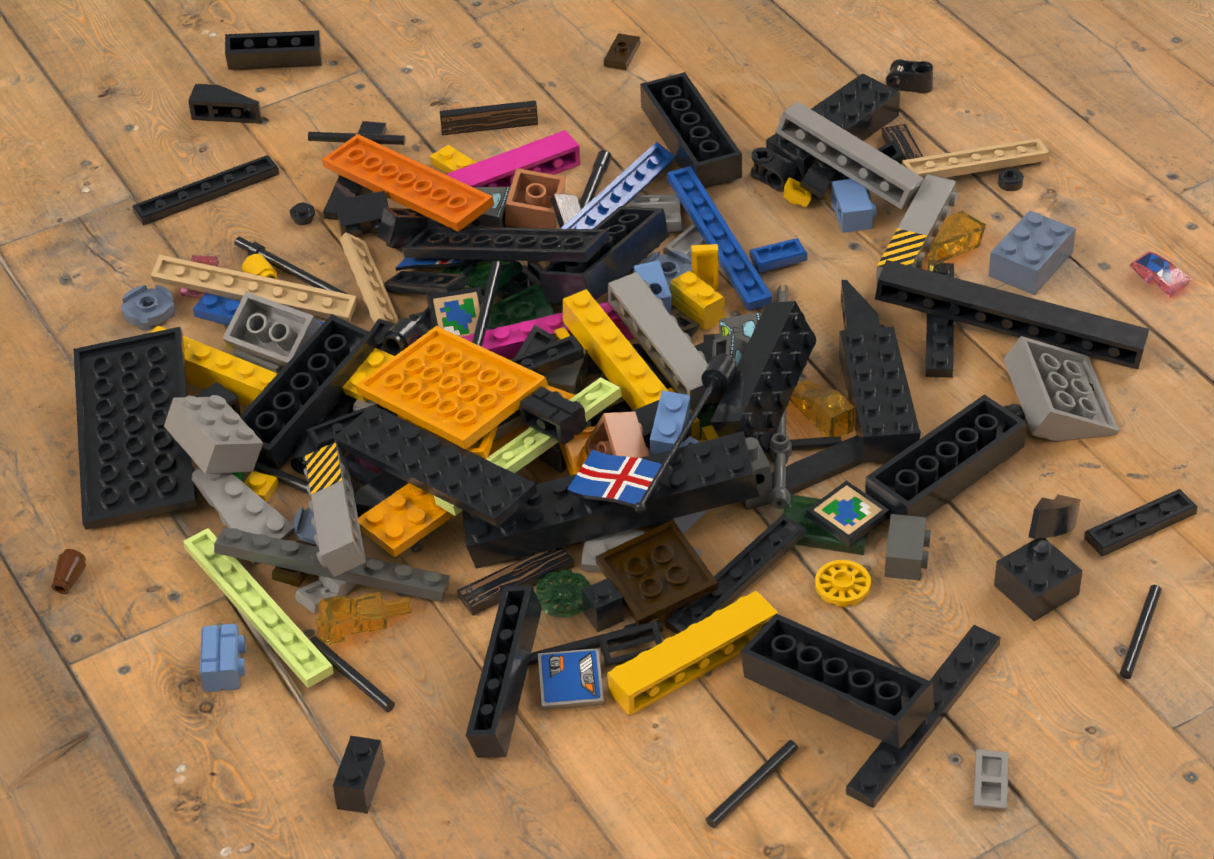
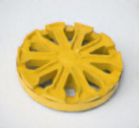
[815,560,871,607]

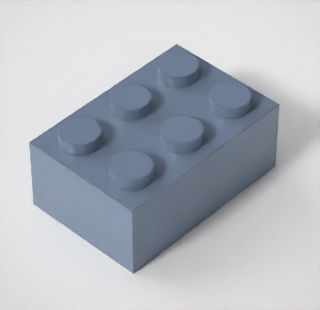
[988,211,1076,295]

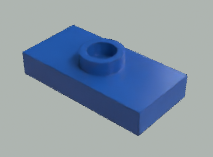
[749,238,807,272]

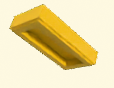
[691,244,719,290]

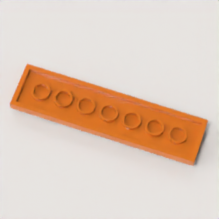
[322,134,495,232]

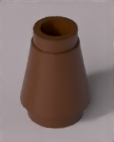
[51,549,86,594]

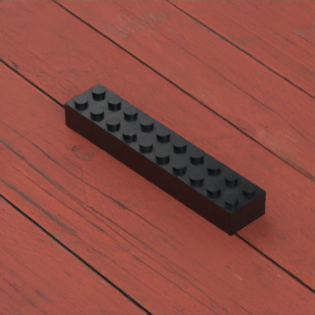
[462,431,760,569]

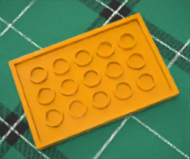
[355,326,548,449]

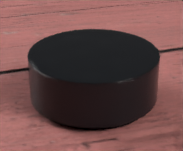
[998,168,1024,191]

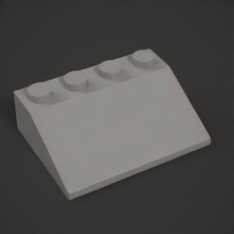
[1003,336,1119,441]

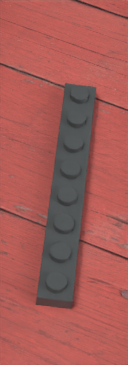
[214,527,450,602]

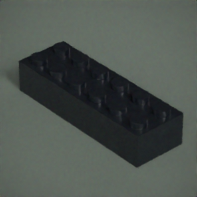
[640,72,742,188]
[766,73,900,182]
[539,206,669,305]
[710,301,817,454]
[240,314,379,469]
[839,327,920,463]
[865,394,1027,519]
[740,613,934,749]

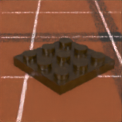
[595,520,718,626]

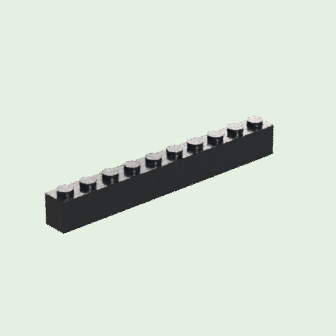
[875,260,1150,369]

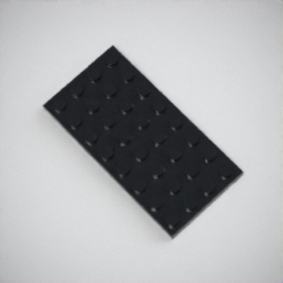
[73,327,198,530]

